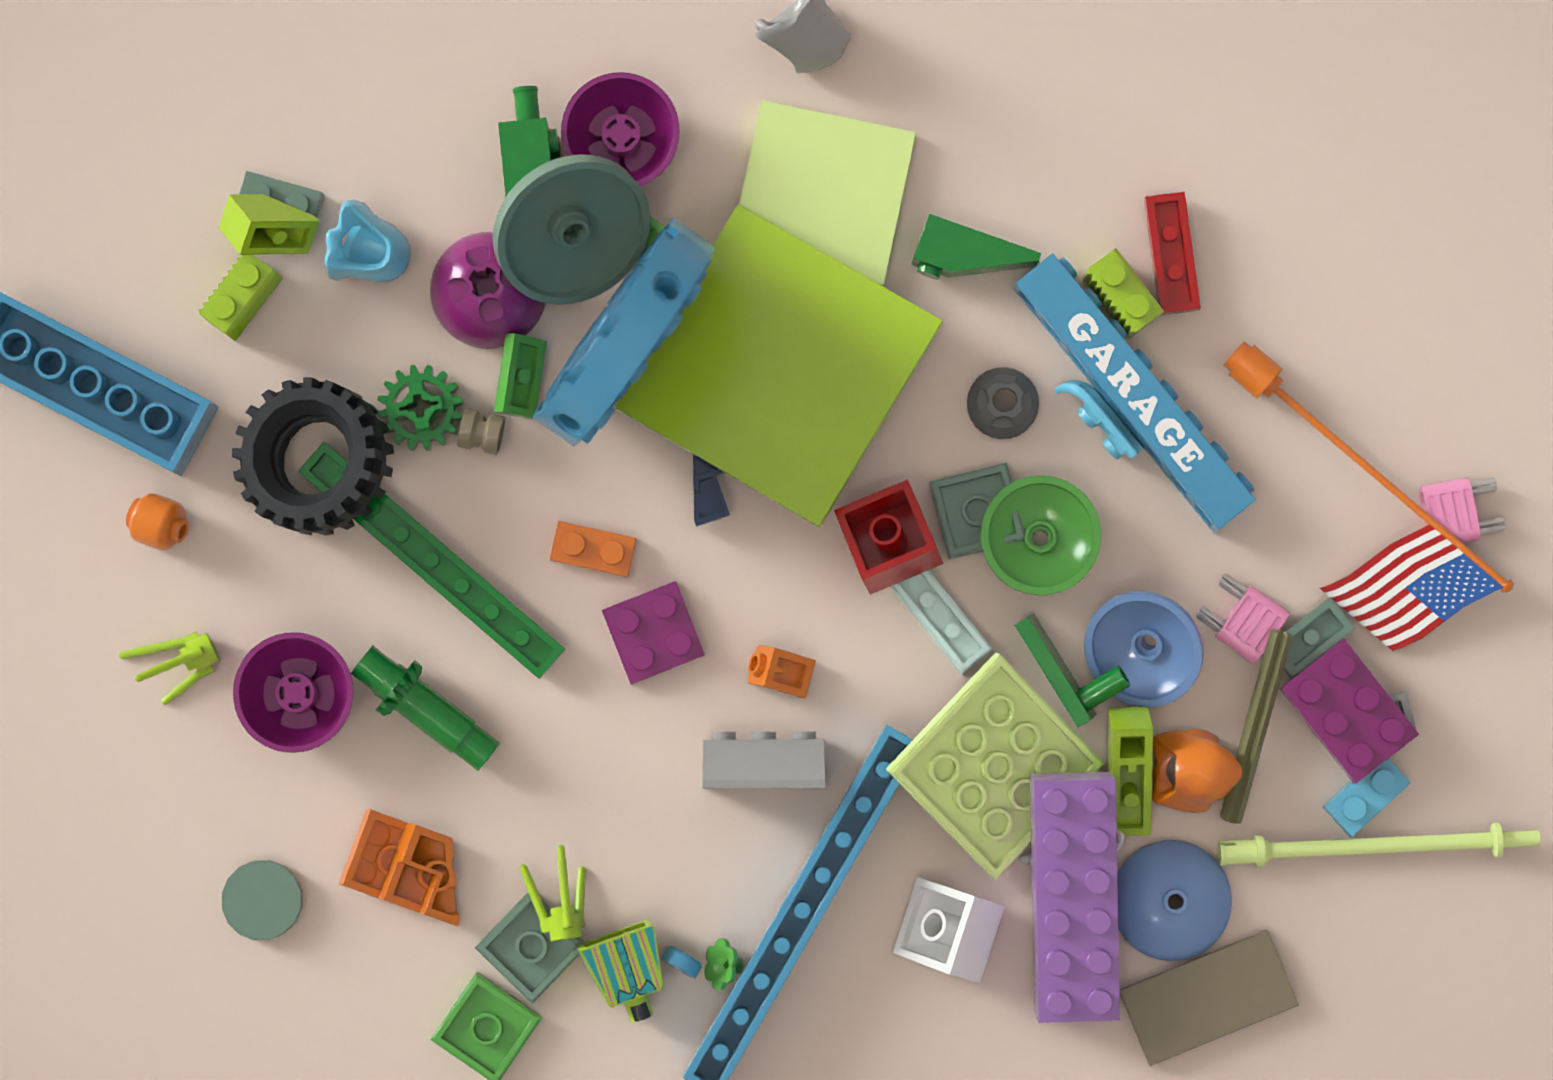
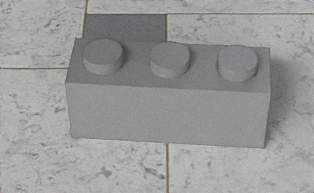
[703,732,825,788]

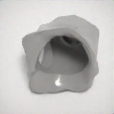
[755,0,851,73]

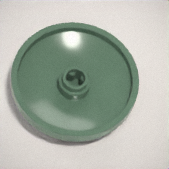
[493,155,650,305]

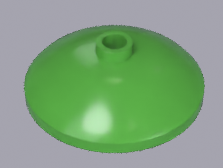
[981,475,1101,596]

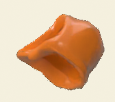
[1152,729,1242,813]

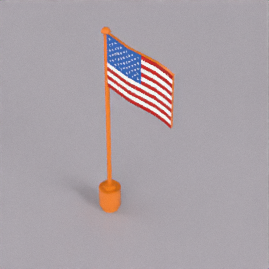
[1223,341,1514,651]

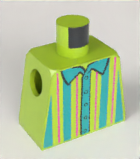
[576,919,663,1022]

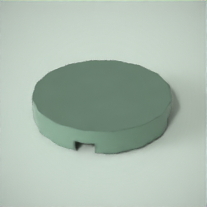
[222,860,303,940]

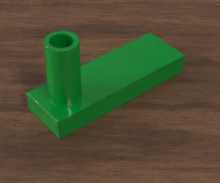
[1014,613,1131,728]

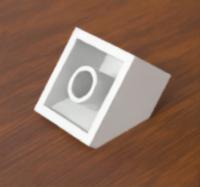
[893,877,1005,983]

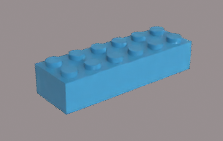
[0,292,219,477]

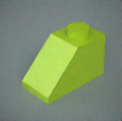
[218,194,319,255]

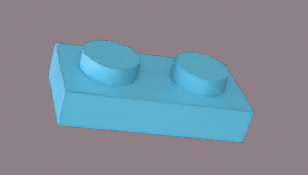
[1323,759,1411,837]

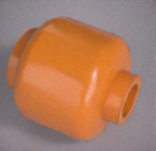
[126,493,189,551]

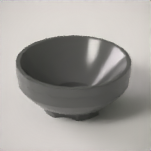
[967,367,1039,439]

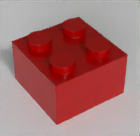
[834,479,944,595]

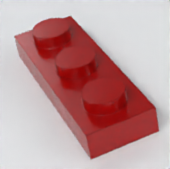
[1144,191,1201,315]

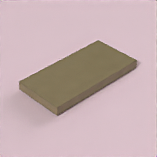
[1119,930,1299,1066]

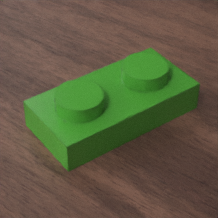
[494,333,547,419]

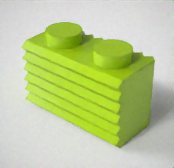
[1083,248,1164,339]
[198,255,283,341]

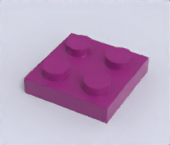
[602,581,705,685]

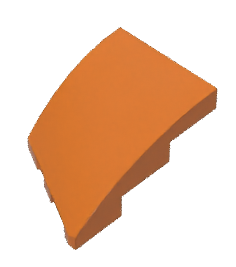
[339,808,460,926]

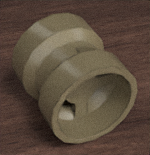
[457,408,505,455]

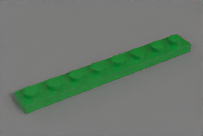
[298,442,566,679]

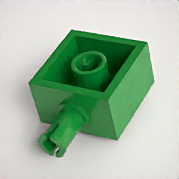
[498,86,561,197]

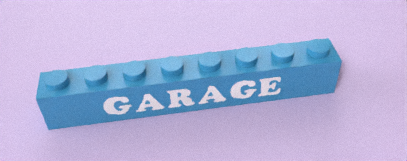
[1013,253,1256,533]

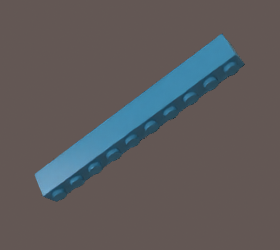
[682,724,913,1080]

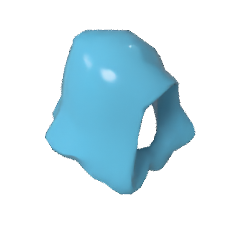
[324,199,411,283]

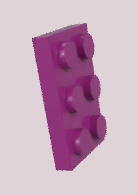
[1279,639,1419,784]

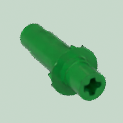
[351,645,500,771]

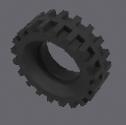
[232,377,394,536]

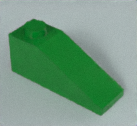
[911,214,1042,280]

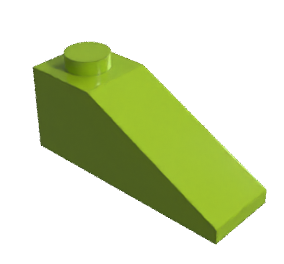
[1107,706,1153,836]

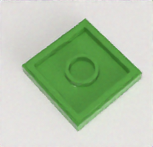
[430,972,543,1080]

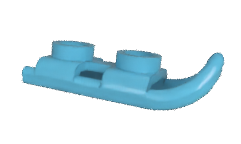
[1055,380,1144,459]

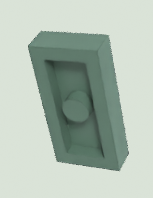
[239,171,324,218]
[1284,597,1355,678]

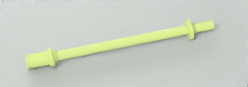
[1217,822,1540,868]

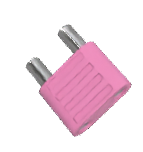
[1419,478,1505,543]
[1196,574,1290,664]

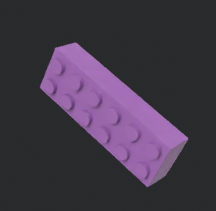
[1030,772,1120,1023]

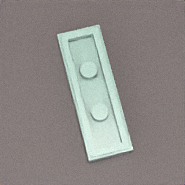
[890,570,993,674]

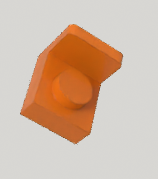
[748,645,816,699]

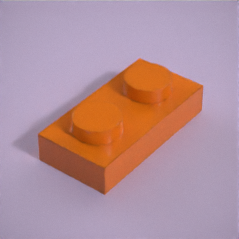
[549,521,636,578]

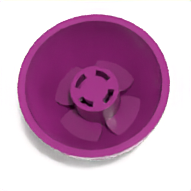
[561,72,680,187]
[430,232,546,349]
[233,632,354,753]

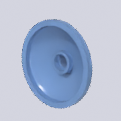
[1084,591,1204,707]
[1117,840,1232,961]

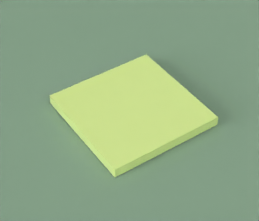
[739,100,916,286]
[885,653,1104,880]

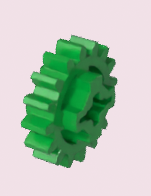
[377,364,464,451]

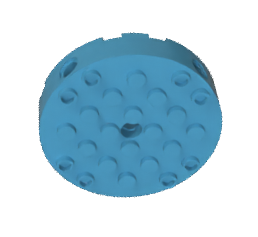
[533,218,715,446]

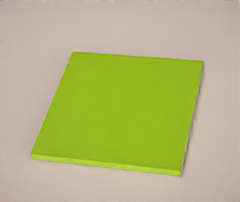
[615,204,943,528]

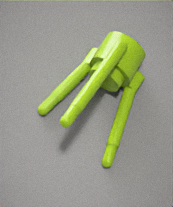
[119,632,220,705]
[520,845,586,942]

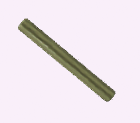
[1220,629,1292,824]

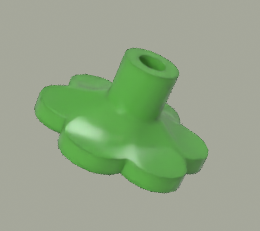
[704,938,743,990]

